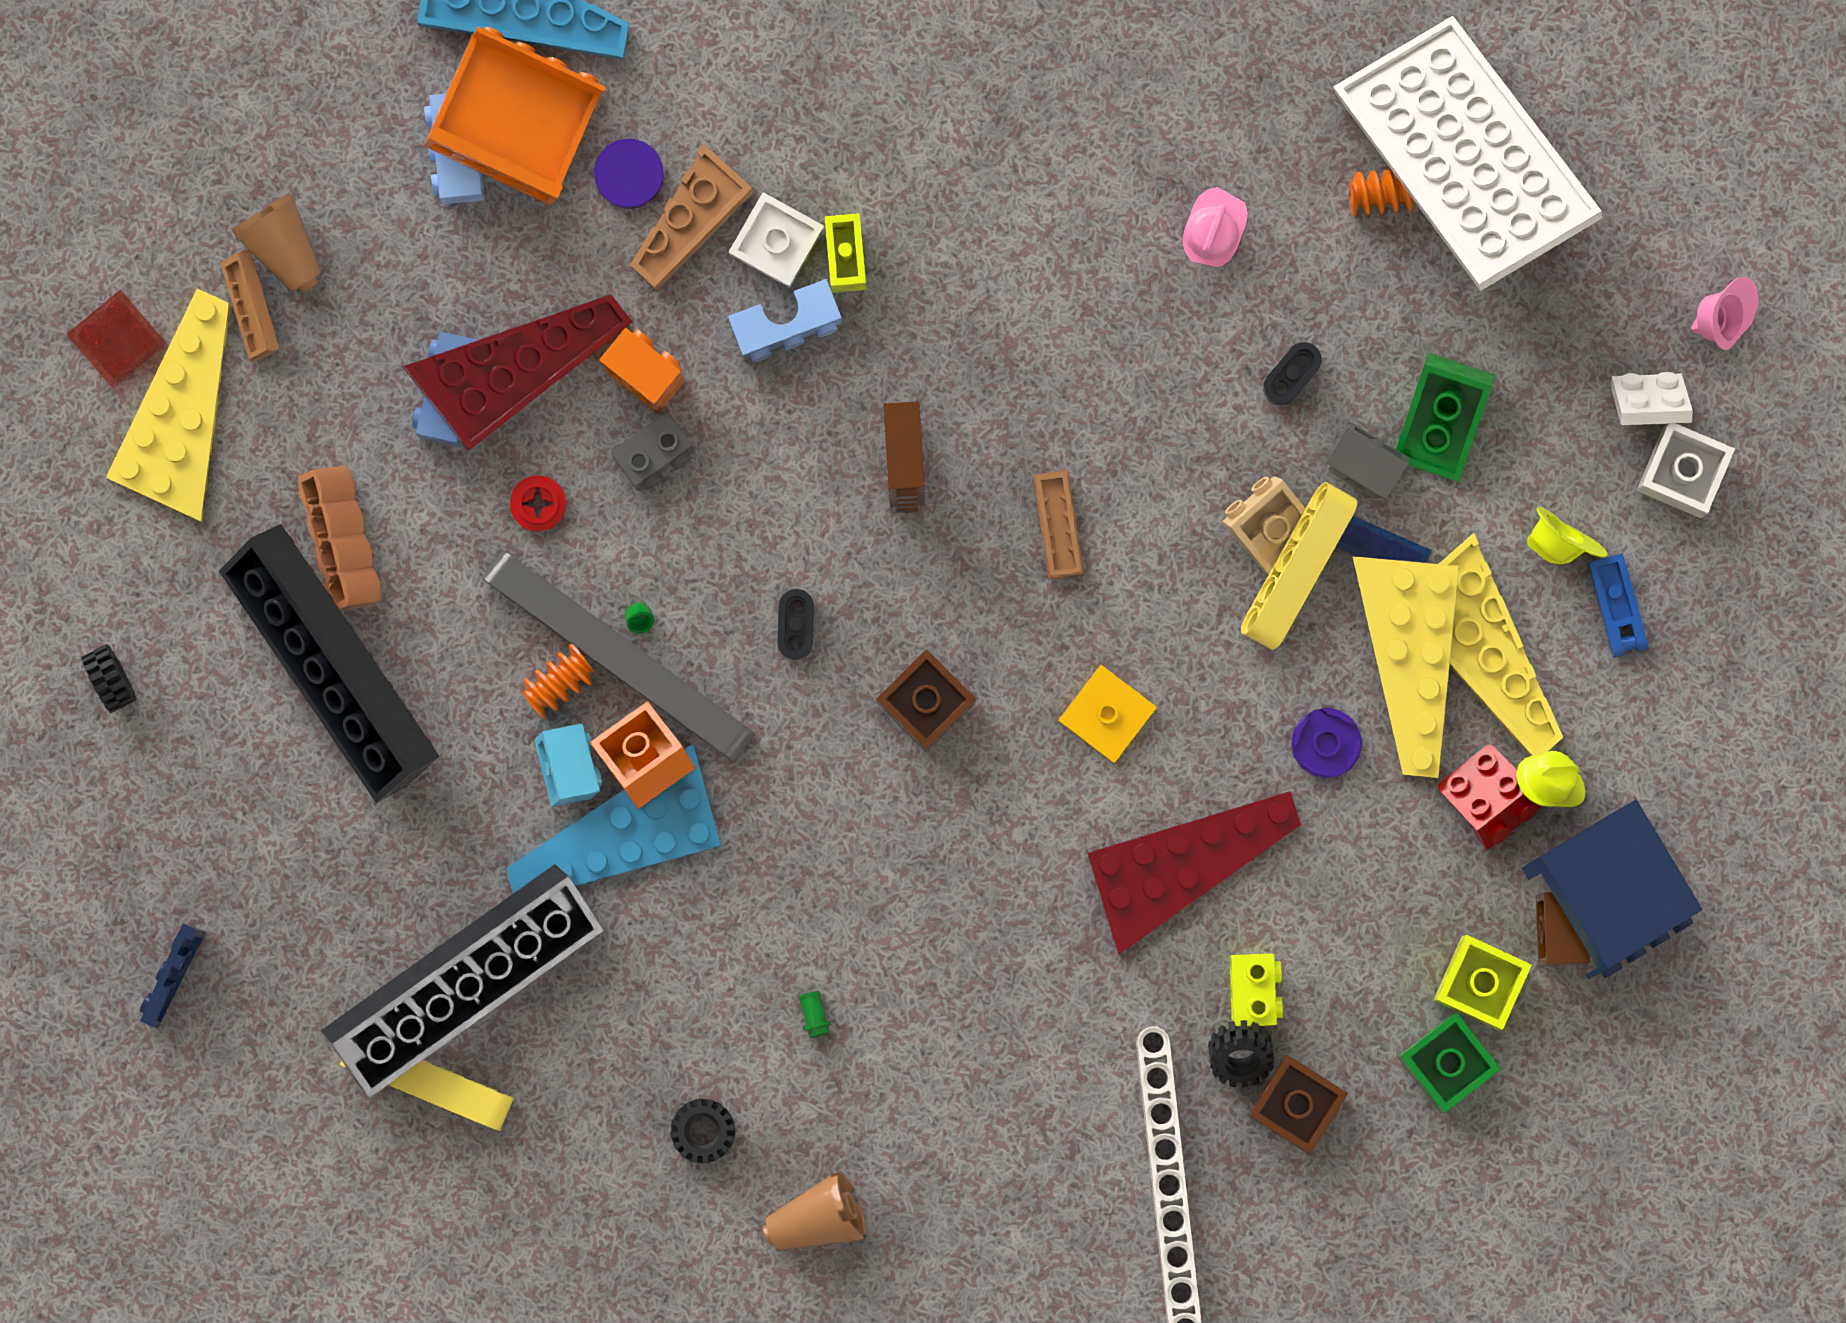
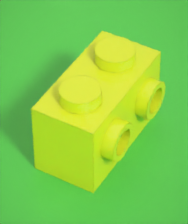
[1229,954,1283,1027]

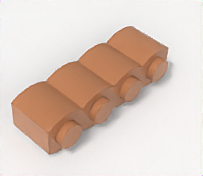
[298,466,381,611]

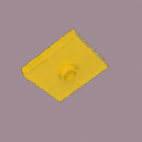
[1058,665,1157,764]

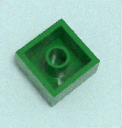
[1397,1012,1501,1113]

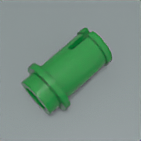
[798,991,831,1038]

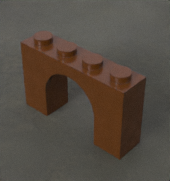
[883,401,925,513]

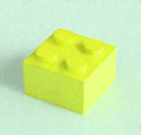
[1433,935,1532,1031]

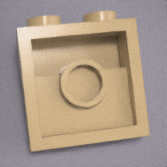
[1222,476,1306,576]

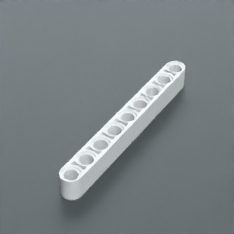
[1136,1026,1201,1323]

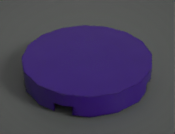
[594,138,664,209]
[1291,708,1362,779]

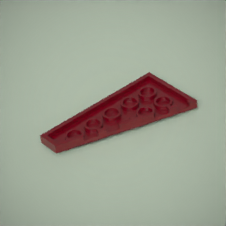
[402,294,632,451]
[1087,791,1301,955]

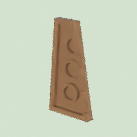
[630,143,754,291]

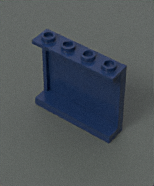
[1522,799,1703,979]

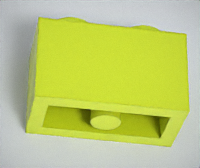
[825,213,867,293]

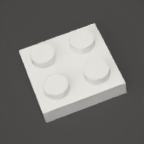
[728,192,824,288]
[1611,372,1693,425]

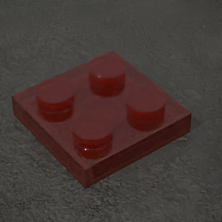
[67,289,167,388]

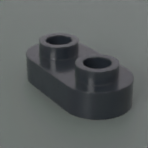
[1263,342,1322,406]
[777,589,814,660]

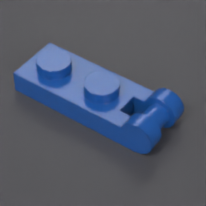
[1587,553,1648,658]

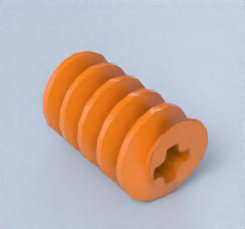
[1348,169,1415,217]
[520,644,597,720]

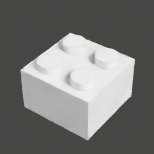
[1636,423,1735,518]

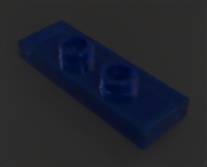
[1335,516,1432,563]

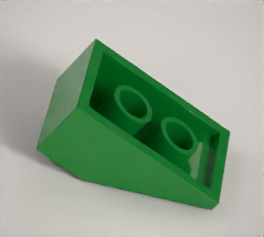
[1396,353,1495,482]

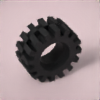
[81,644,137,713]
[1208,1020,1274,1088]
[670,1099,735,1163]

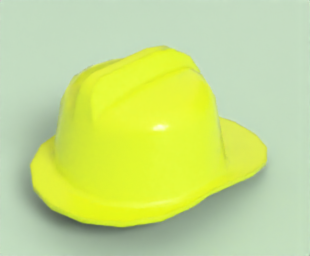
[1527,506,1608,564]
[1516,751,1586,807]

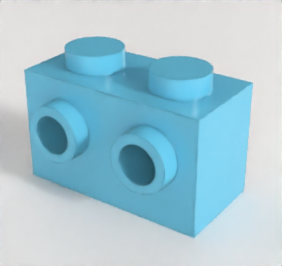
[534,723,602,807]

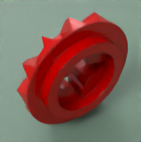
[510,475,567,532]

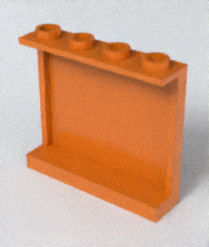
[424,26,606,206]

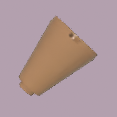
[231,193,321,294]
[763,1171,866,1250]

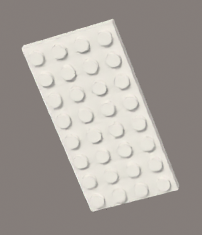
[1334,16,1603,291]

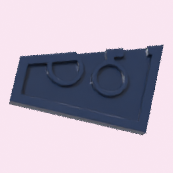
[140,923,206,1028]

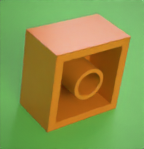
[599,327,684,414]
[590,701,696,809]

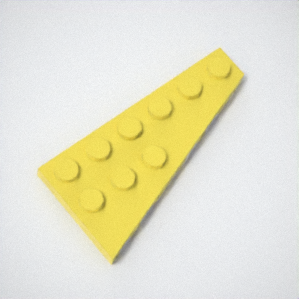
[106,288,230,523]
[1439,533,1563,756]
[1352,556,1459,778]

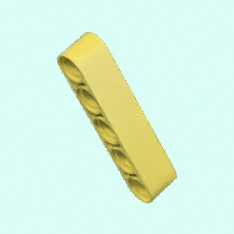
[1241,482,1357,650]
[340,1060,514,1131]

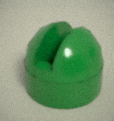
[625,602,655,634]

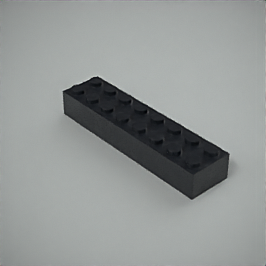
[219,524,440,803]
[321,864,604,1098]

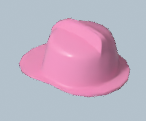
[1182,187,1248,267]
[1691,277,1759,350]

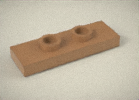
[221,250,280,362]
[1033,470,1084,580]

